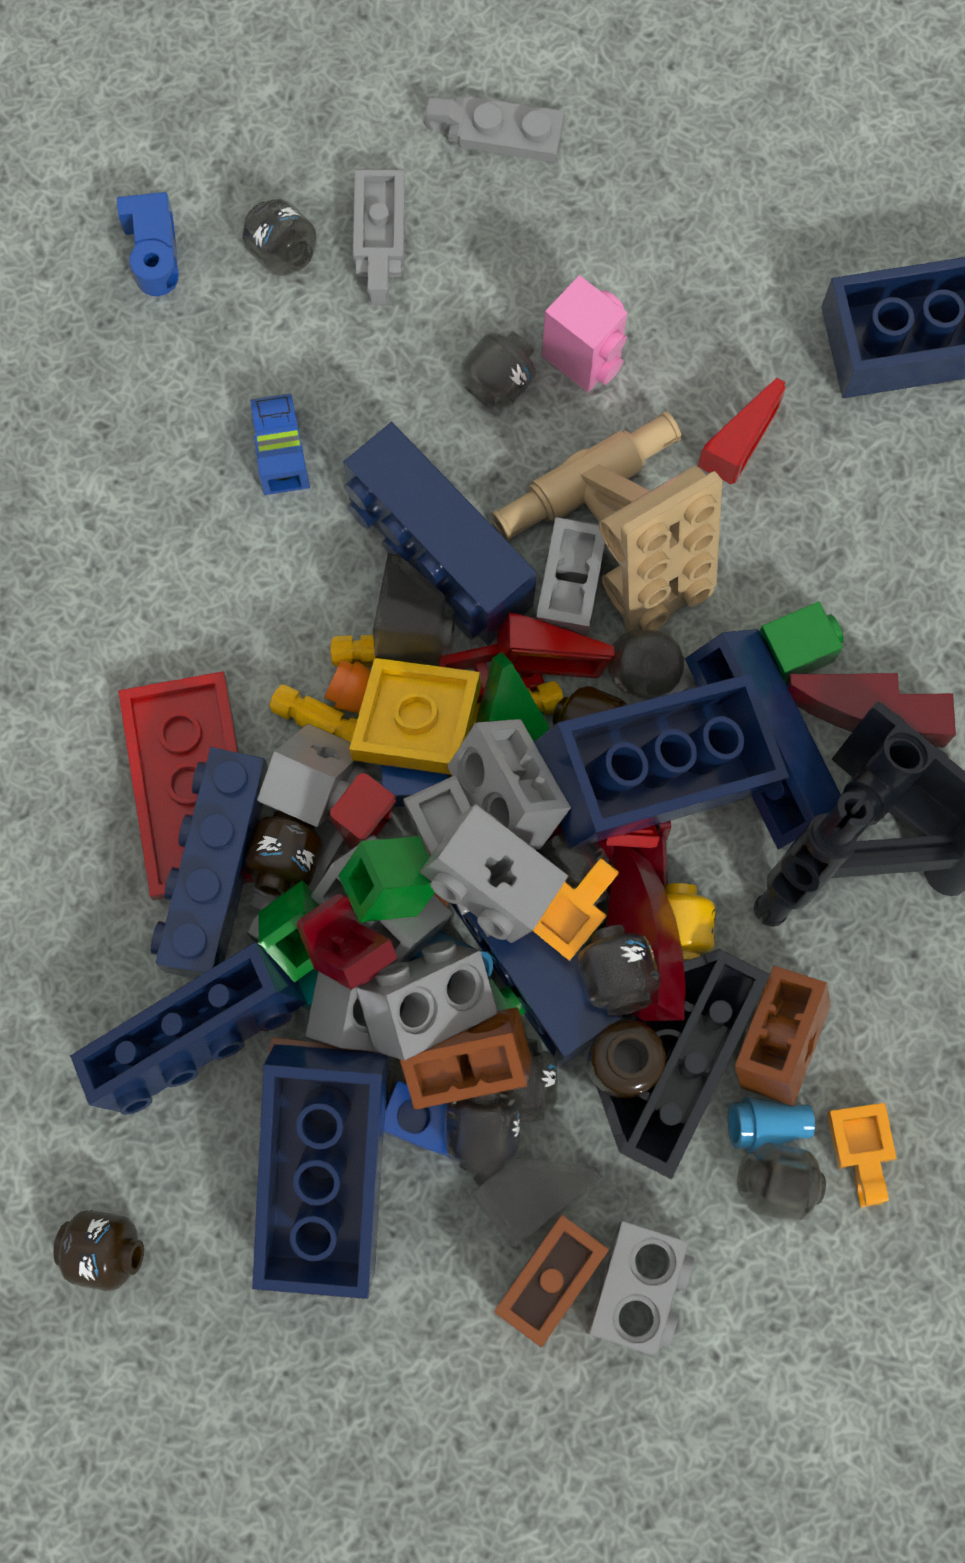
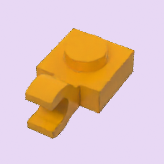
[533,858,619,961]
[827,1103,897,1207]

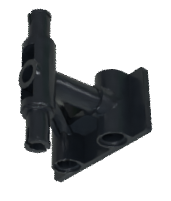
[754,702,965,927]

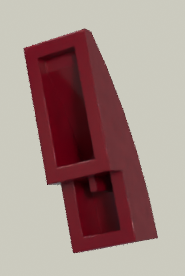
[786,673,956,748]
[603,846,685,1021]

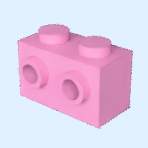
[542,275,628,393]

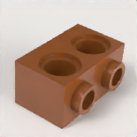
[400,1007,532,1110]

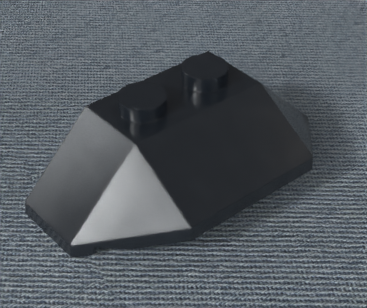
[594,949,771,1179]

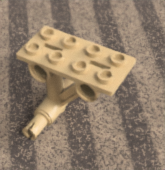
[490,411,722,639]

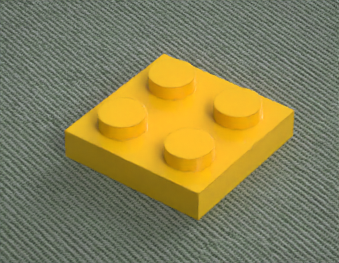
[349,658,481,775]

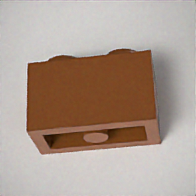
[493,1215,609,1348]

